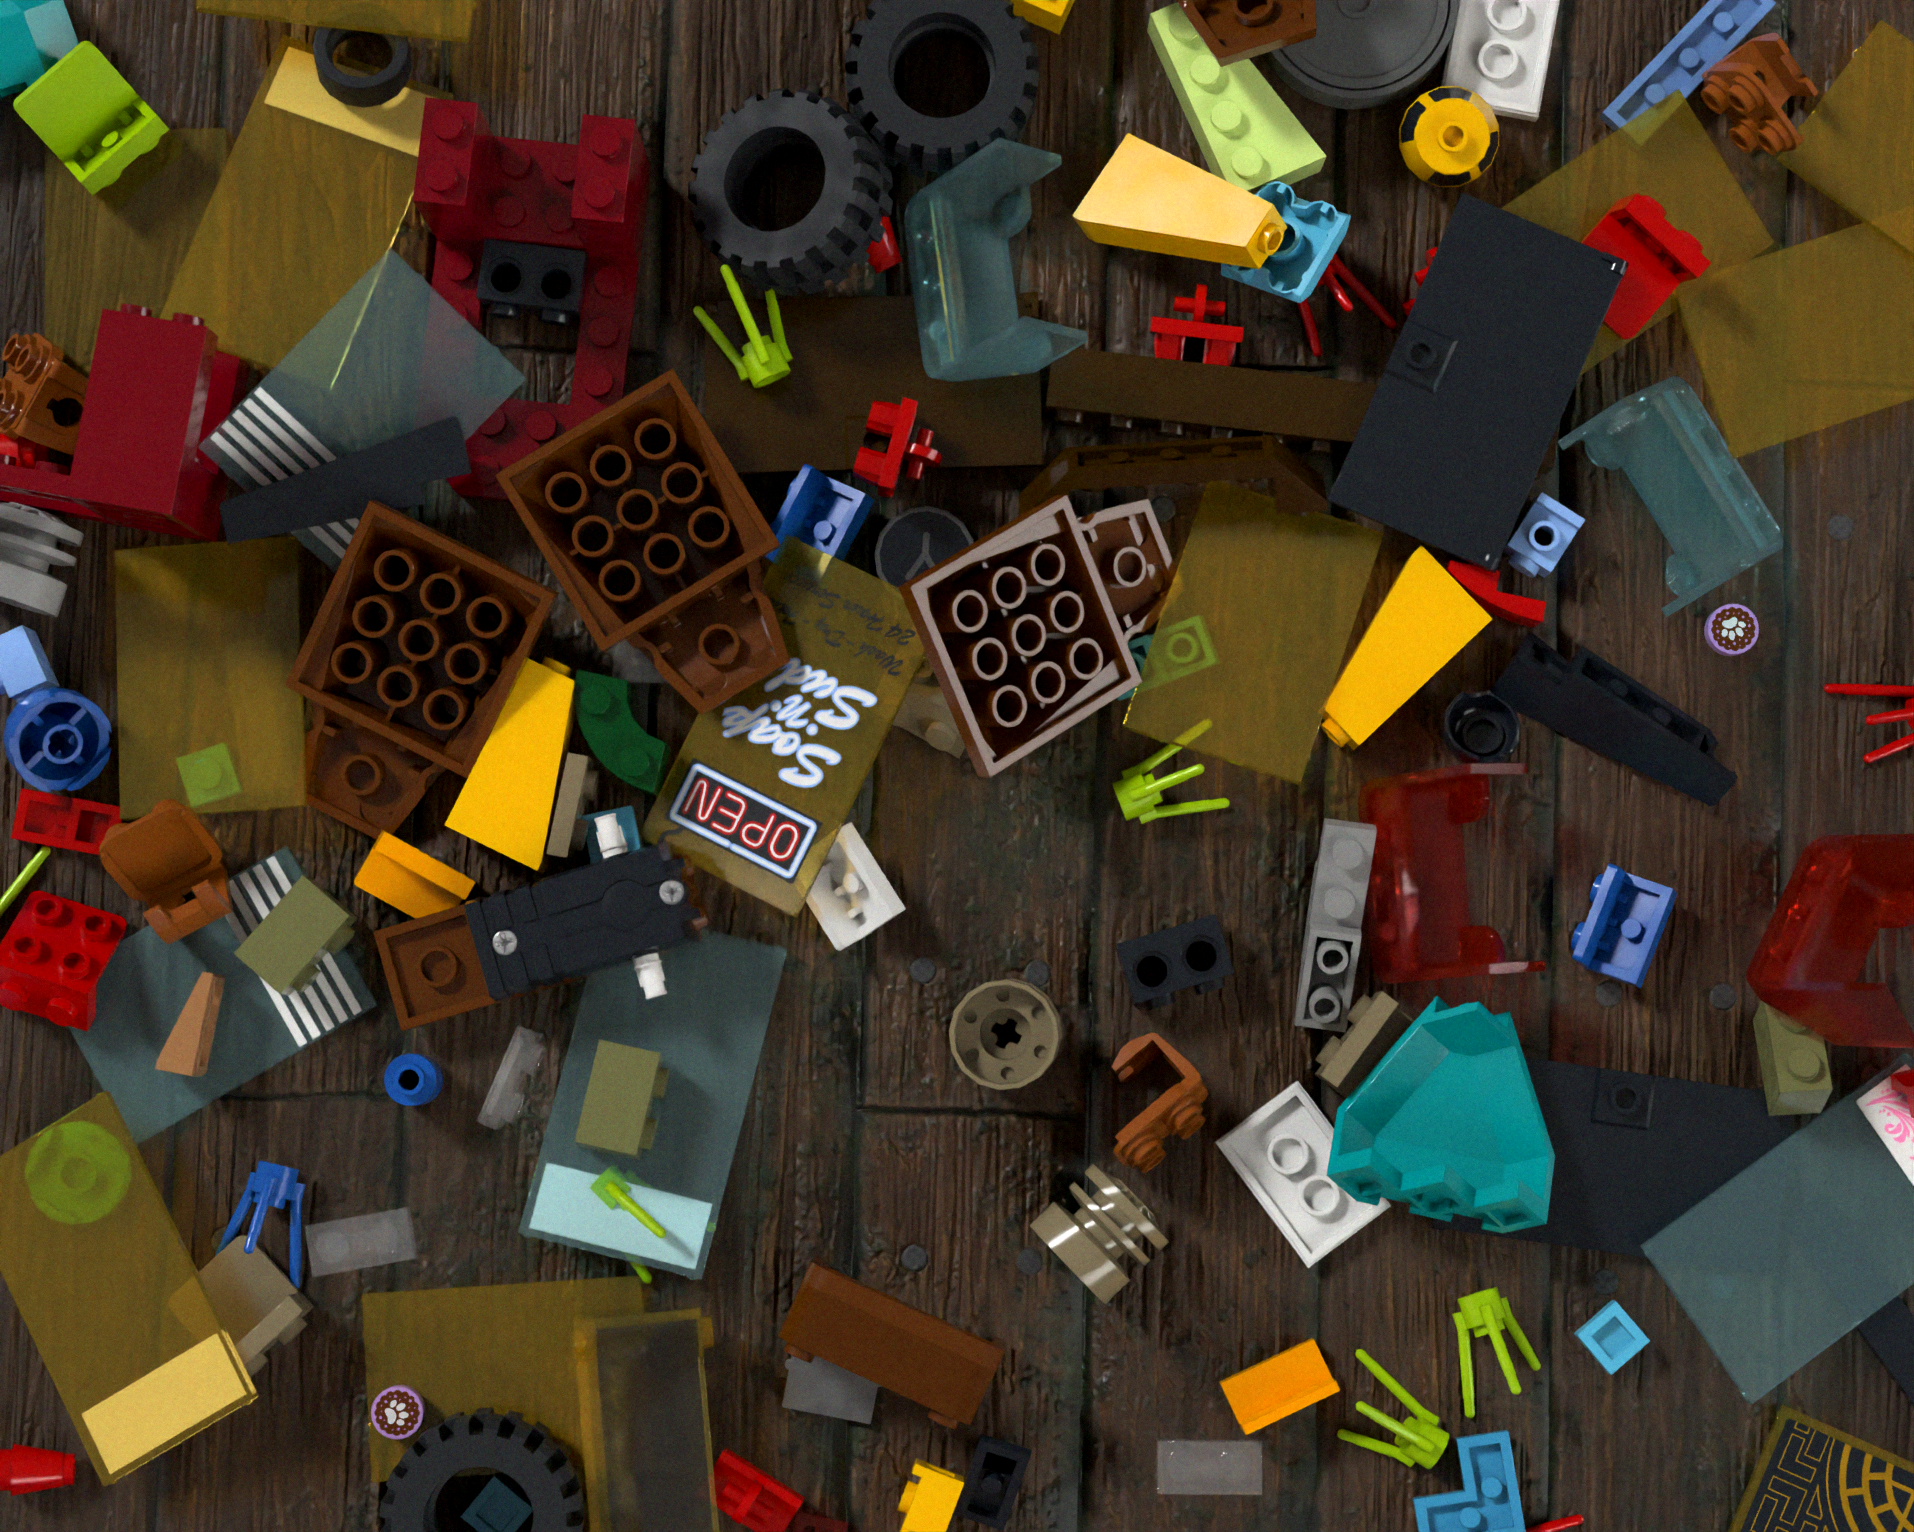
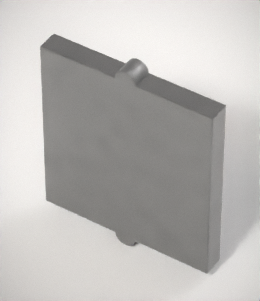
[782,1355,881,1424]

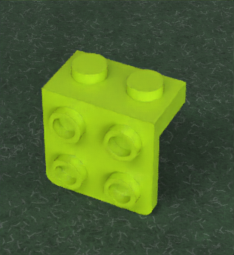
[13,41,169,196]

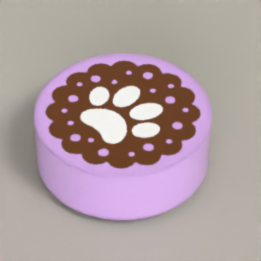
[1704,604,1759,656]
[371,1385,426,1439]

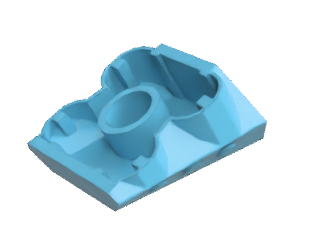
[1220,181,1351,303]

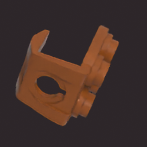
[1701,33,1818,155]
[0,333,89,456]
[99,799,233,945]
[1111,1033,1208,1173]

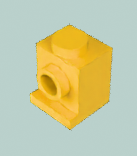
[897,1458,965,1532]

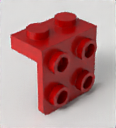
[1580,193,1711,340]
[0,891,127,1032]

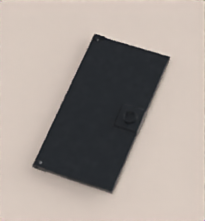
[1327,192,1629,573]
[1431,1057,1793,1276]

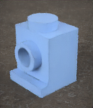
[1503,492,1585,578]
[0,625,60,703]

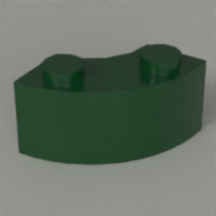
[574,669,671,798]

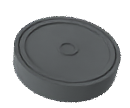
[1263,0,1458,109]

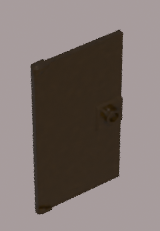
[703,292,1043,475]

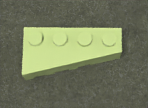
[1147,2,1327,193]

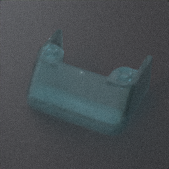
[904,137,1088,382]
[1557,376,1783,617]

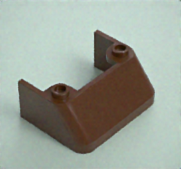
[778,1254,1006,1430]

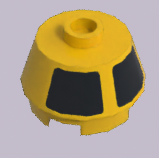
[1399,86,1499,187]

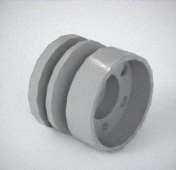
[0,502,84,617]

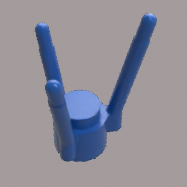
[215,1160,306,1288]

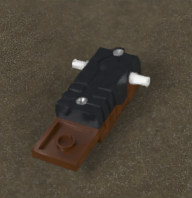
[374,813,710,1031]

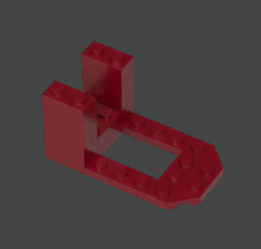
[413,97,651,503]
[0,304,250,543]

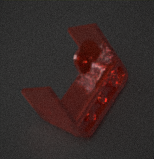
[1358,763,1546,984]
[1746,834,1914,1048]

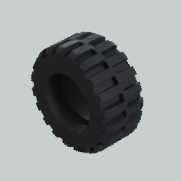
[845,0,1039,180]
[688,88,893,296]
[379,1408,588,1532]

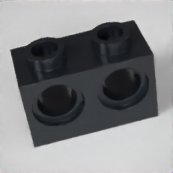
[476,238,589,327]
[1115,914,1234,1011]

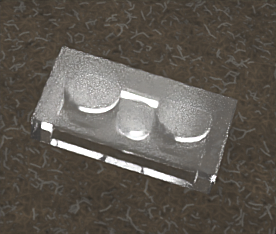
[476,1025,545,1130]
[304,1207,418,1277]
[1156,1439,1262,1495]

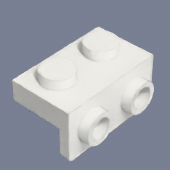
[794,822,906,951]

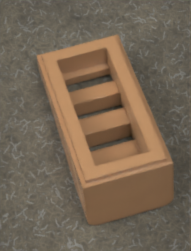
[155,972,226,1076]

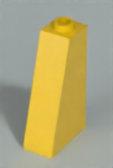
[1072,133,1287,269]
[1318,545,1492,750]
[445,656,576,874]

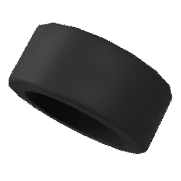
[313,4,412,108]

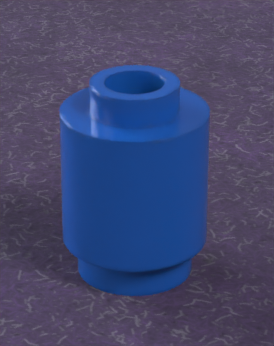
[384,1054,443,1106]

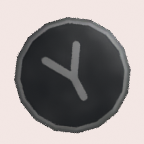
[874,506,974,605]

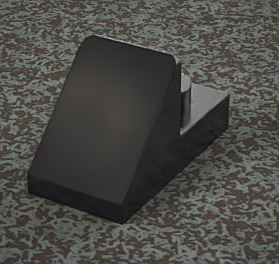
[954,1434,1032,1531]

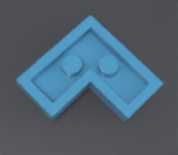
[1412,1430,1526,1532]

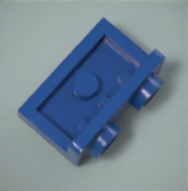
[764,464,874,590]
[1571,863,1678,988]

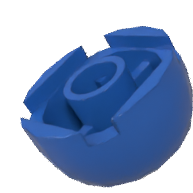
[3,687,112,793]

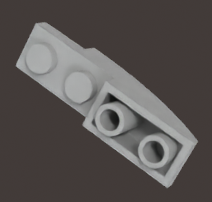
[1294,818,1377,1033]

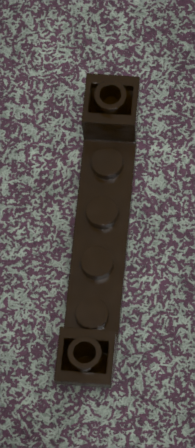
[1019,435,1328,516]

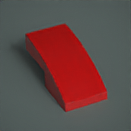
[1443,560,1546,628]
[11,788,124,855]

